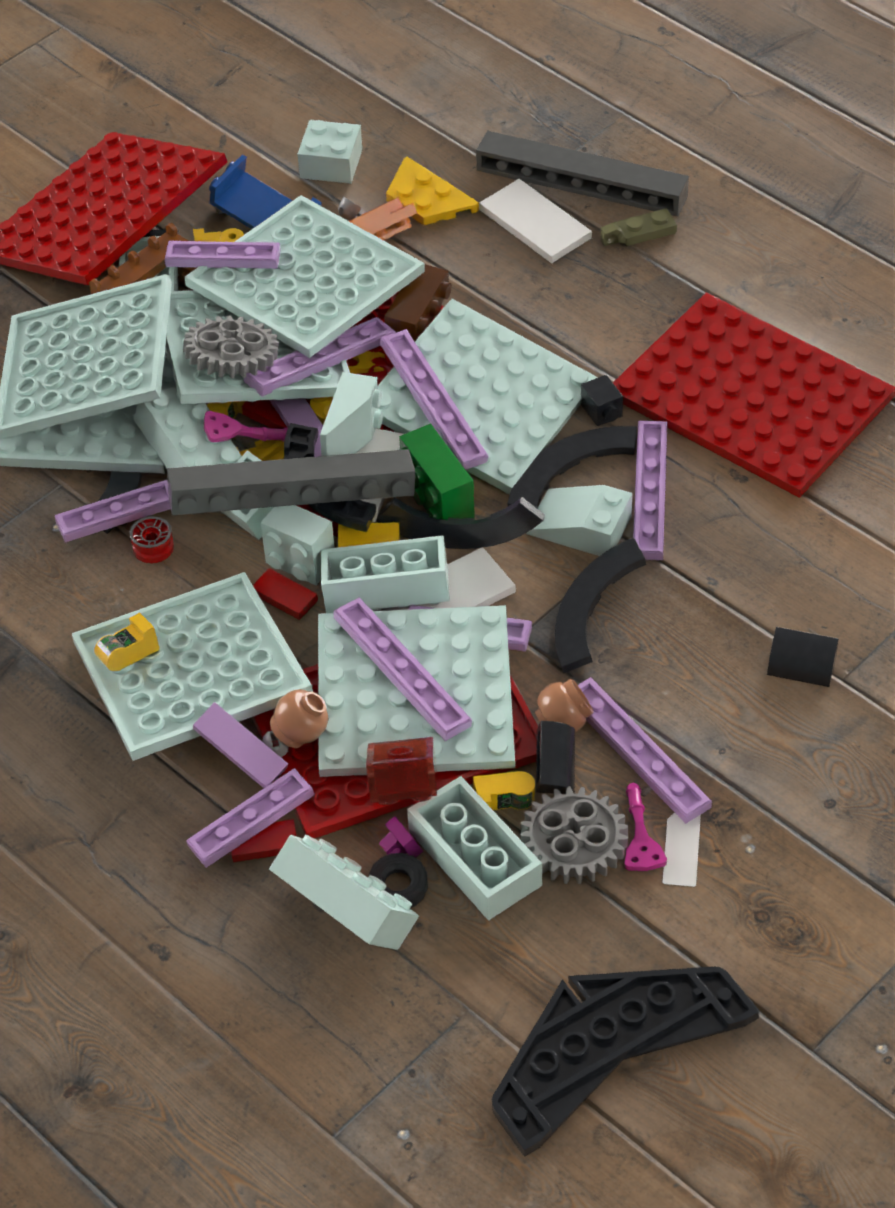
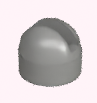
[338,197,362,220]
[262,731,289,757]

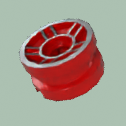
[130,516,174,564]

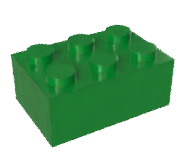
[399,423,475,520]

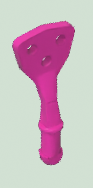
[204,411,288,443]
[625,783,667,871]

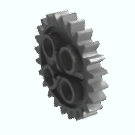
[183,316,279,378]
[520,786,628,884]

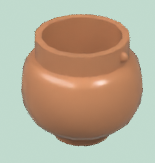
[535,678,594,733]
[270,689,329,748]

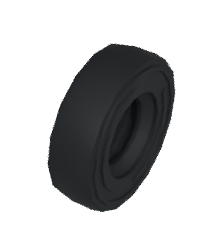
[368,853,428,908]

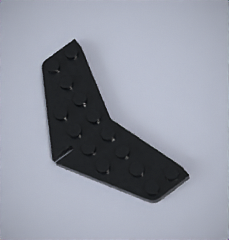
[492,966,760,1157]

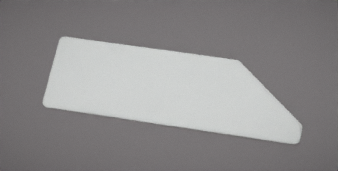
[663,813,701,887]

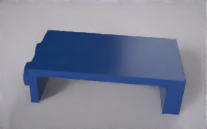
[209,154,322,229]

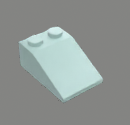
[320,372,383,456]
[526,485,632,556]

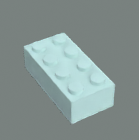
[134,386,242,468]
[321,536,450,613]
[407,776,542,921]
[269,835,419,950]

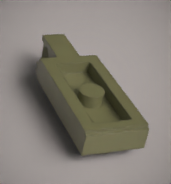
[600,208,677,246]

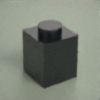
[581,375,623,426]

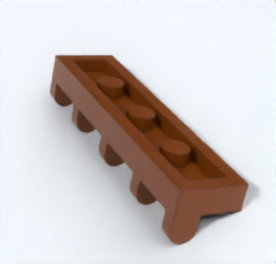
[89,223,188,294]

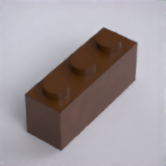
[384,265,452,342]

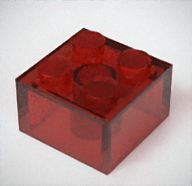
[366,737,437,805]

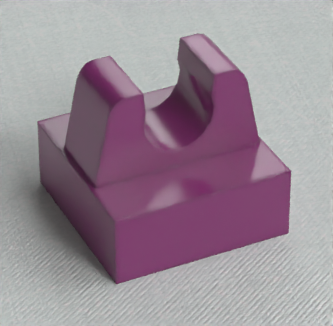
[379,816,423,858]

